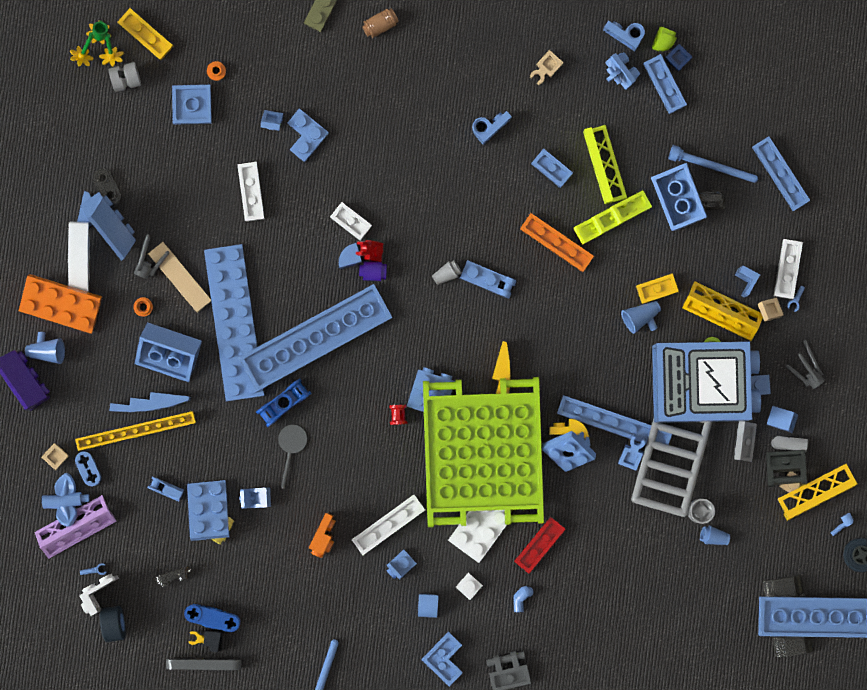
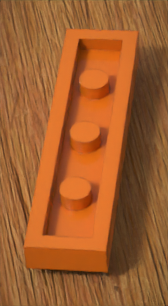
[520,213,594,272]

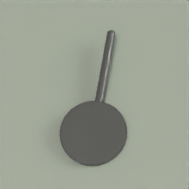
[278,425,307,489]

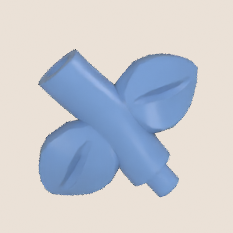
[42,473,90,527]

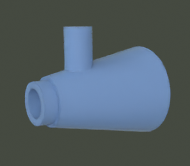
[621,301,661,334]
[25,332,65,364]

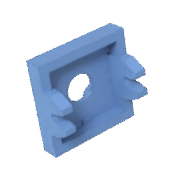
[541,431,596,472]

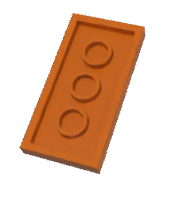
[19,274,102,334]

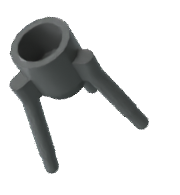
[134,234,169,279]
[786,340,825,389]

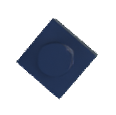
[665,44,693,72]

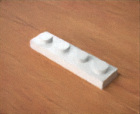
[352,495,425,555]

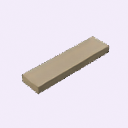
[148,242,211,313]

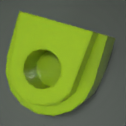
[652,27,677,52]

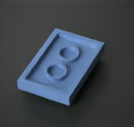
[187,480,229,541]

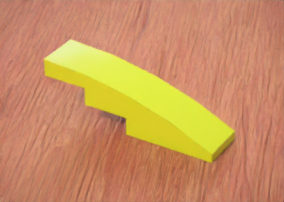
[574,191,652,245]

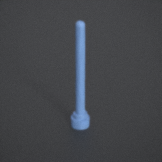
[668,145,758,183]
[315,639,338,690]

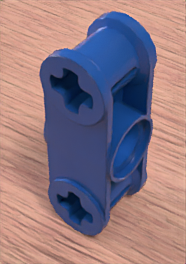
[256,378,312,427]
[184,604,241,632]

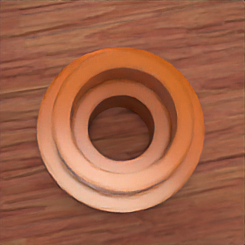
[207,61,226,81]
[134,297,153,317]

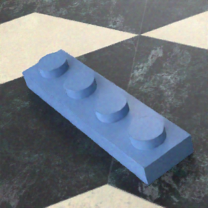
[752,136,810,211]

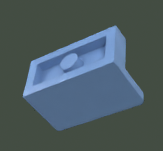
[735,266,760,298]

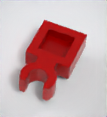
[356,240,383,262]

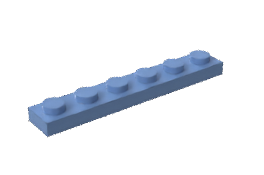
[557,395,672,445]

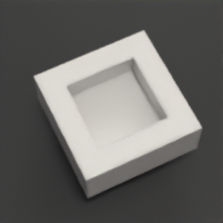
[456,573,483,600]

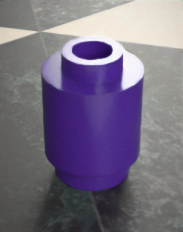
[359,261,387,281]

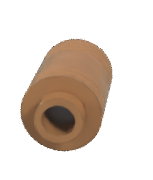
[362,9,399,38]

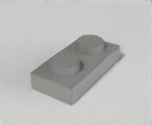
[734,421,757,462]

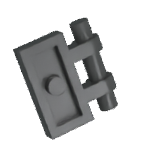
[486,651,531,690]

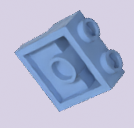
[407,367,455,412]

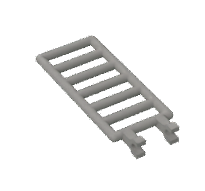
[631,419,712,517]

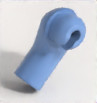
[514,586,533,612]

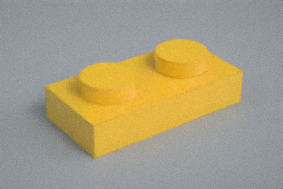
[636,274,679,304]

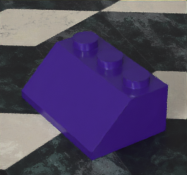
[0,350,50,411]

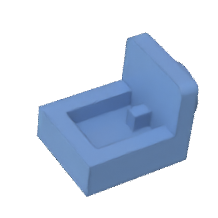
[239,488,271,509]

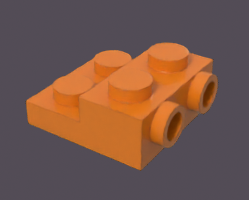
[309,513,336,558]

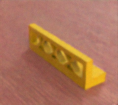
[682,282,763,341]
[778,464,857,521]

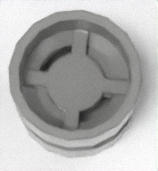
[109,62,141,93]
[688,498,715,524]

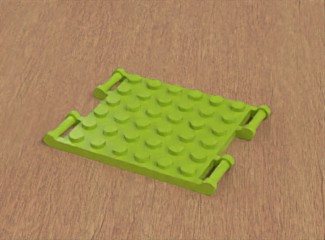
[423,377,544,527]

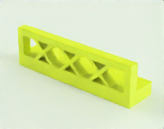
[583,125,627,205]

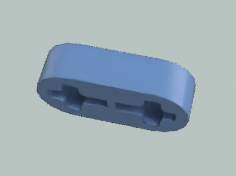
[75,452,102,486]

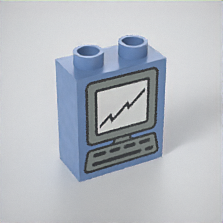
[652,342,761,423]

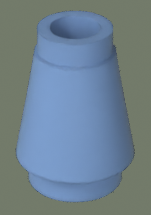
[700,525,730,545]

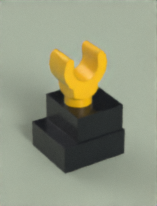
[189,630,223,652]

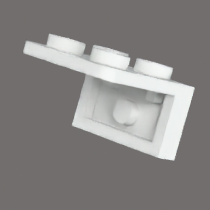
[80,574,119,616]

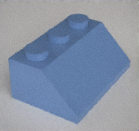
[651,163,707,231]
[80,192,136,261]
[135,322,202,382]

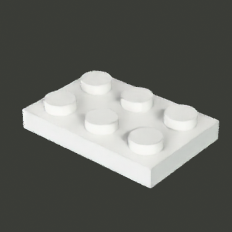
[448,510,506,563]

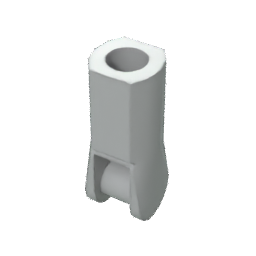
[771,436,808,452]

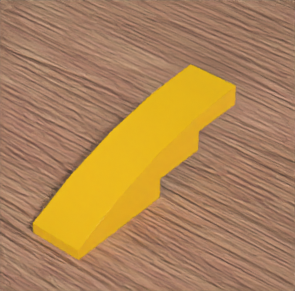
[492,341,510,394]

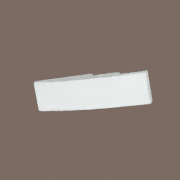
[68,222,90,292]

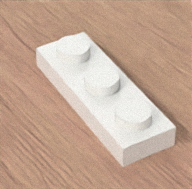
[237,162,265,222]
[774,239,803,299]

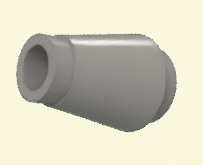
[432,260,462,285]

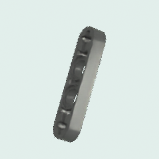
[166,658,241,670]

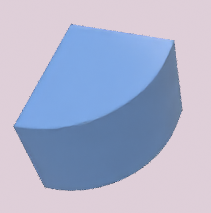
[339,243,362,269]
[767,406,798,433]
[418,594,438,618]

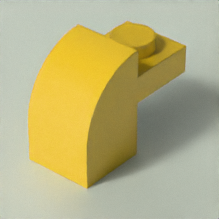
[549,419,589,438]

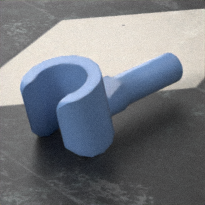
[787,286,805,312]
[831,513,853,536]
[80,563,107,575]

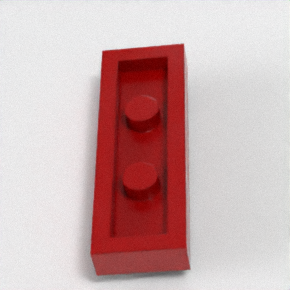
[514,517,565,573]

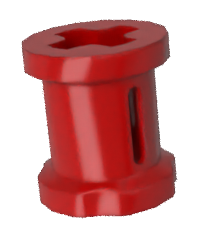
[389,405,407,425]

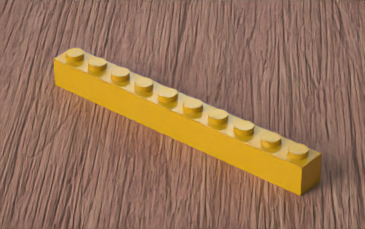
[75,411,196,451]

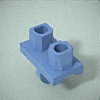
[605,52,640,90]

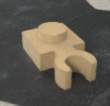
[530,50,563,85]

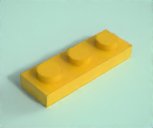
[118,8,174,60]

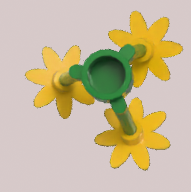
[70,20,124,67]

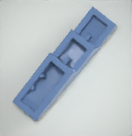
[109,392,191,412]

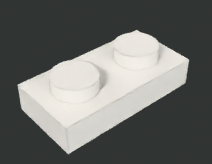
[330,202,372,241]

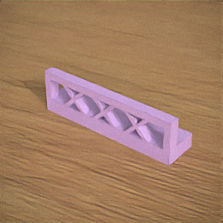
[34,495,116,559]

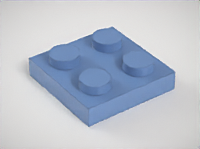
[172,85,212,125]

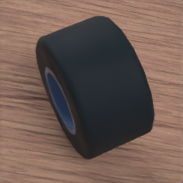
[100,606,126,642]

